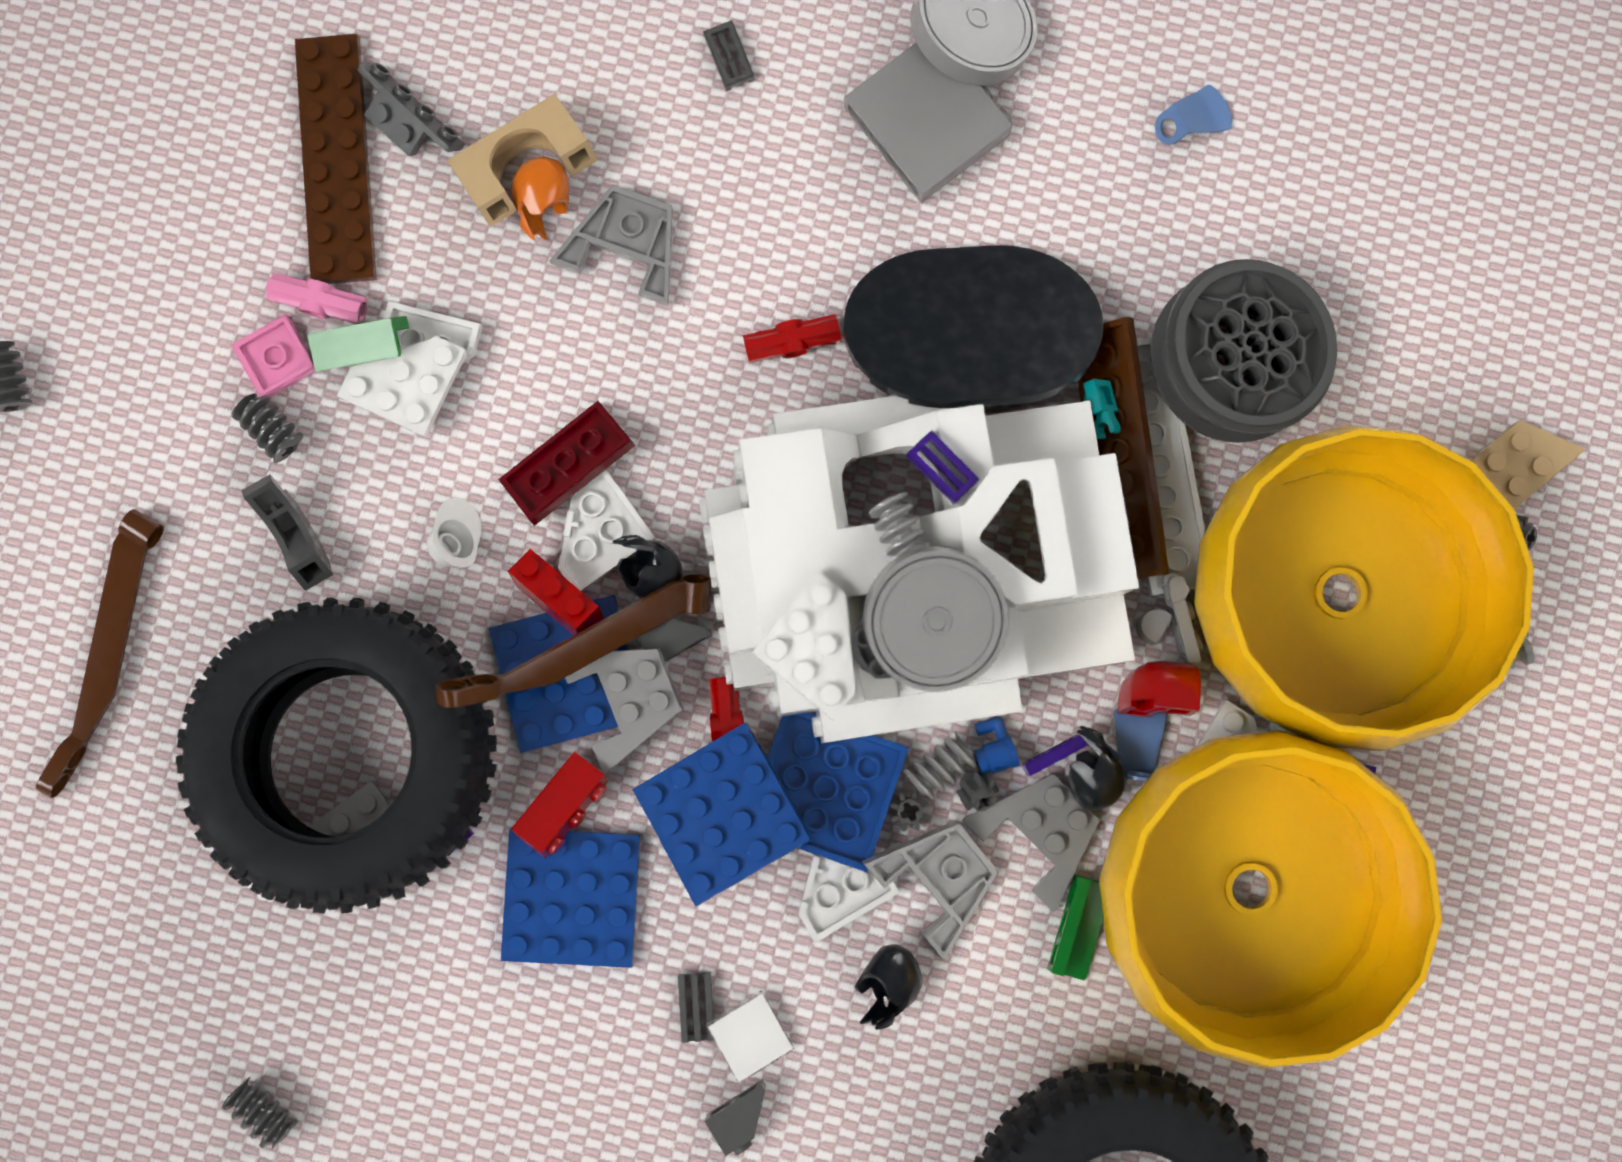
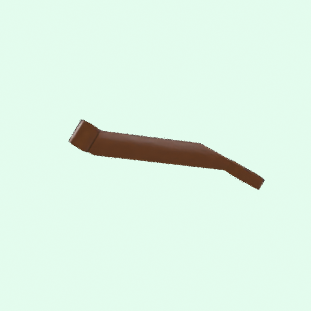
[36,509,164,798]
[436,574,711,708]

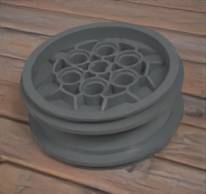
[1150,259,1337,443]

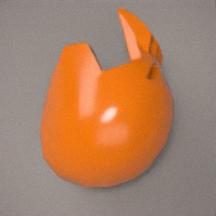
[511,156,569,241]

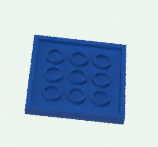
[489,595,629,753]
[767,712,909,873]
[632,723,813,907]
[501,828,641,968]

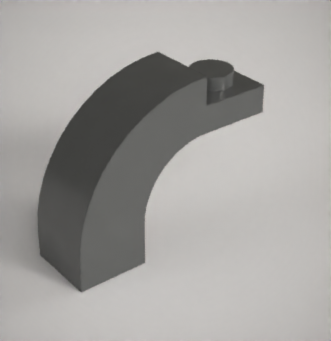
[241,474,334,591]

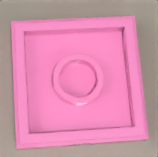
[231,314,316,398]

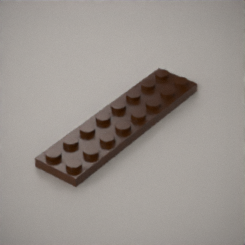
[295,34,377,284]
[1078,317,1170,579]

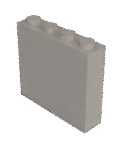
[844,43,1013,203]

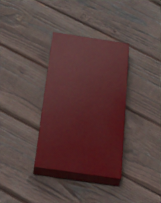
[498,401,636,526]

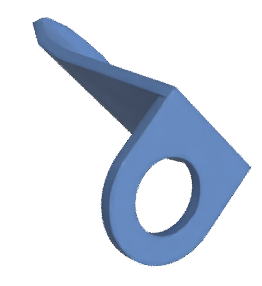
[1155,85,1232,145]
[1114,709,1166,781]

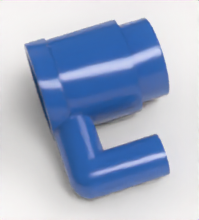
[973,717,1020,775]

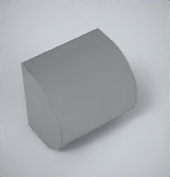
[1136,609,1173,645]

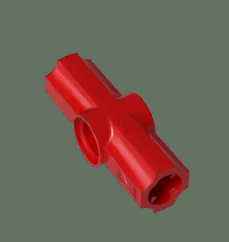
[743,314,842,364]
[709,677,744,742]

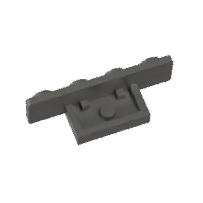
[357,63,465,156]

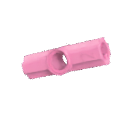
[266,273,368,324]

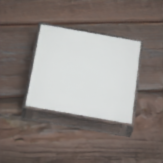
[705,990,795,1084]

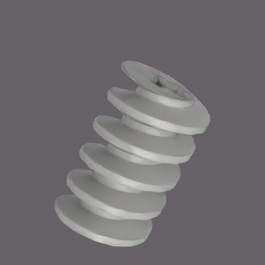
[869,492,930,557]
[903,731,977,800]

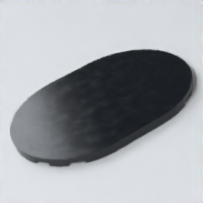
[844,245,1103,408]

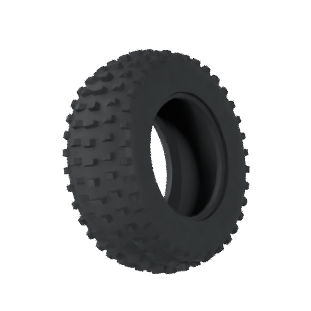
[176,597,497,913]
[974,1061,1269,1162]

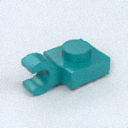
[1083,379,1121,439]

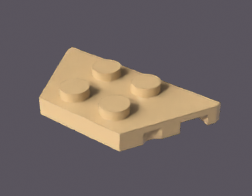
[1470,420,1585,509]

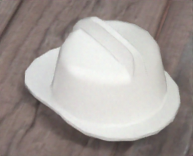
[426,498,482,569]

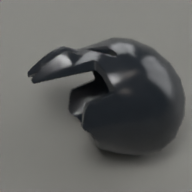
[612,535,683,599]
[1066,726,1127,811]
[854,944,922,1030]

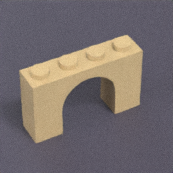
[447,94,598,228]

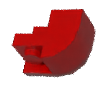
[1117,661,1201,718]

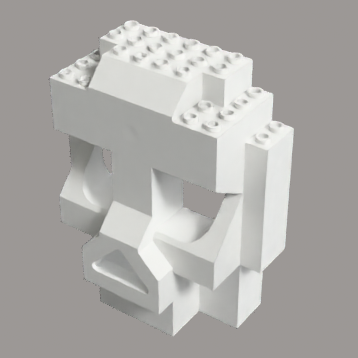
[699,396,1139,743]

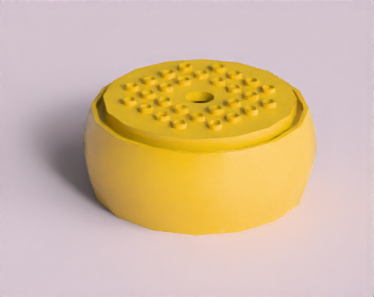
[1194,425,1534,752]
[1099,730,1442,1069]

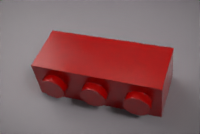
[507,549,605,636]
[511,751,608,859]

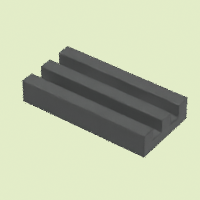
[703,20,755,91]
[678,972,715,1043]

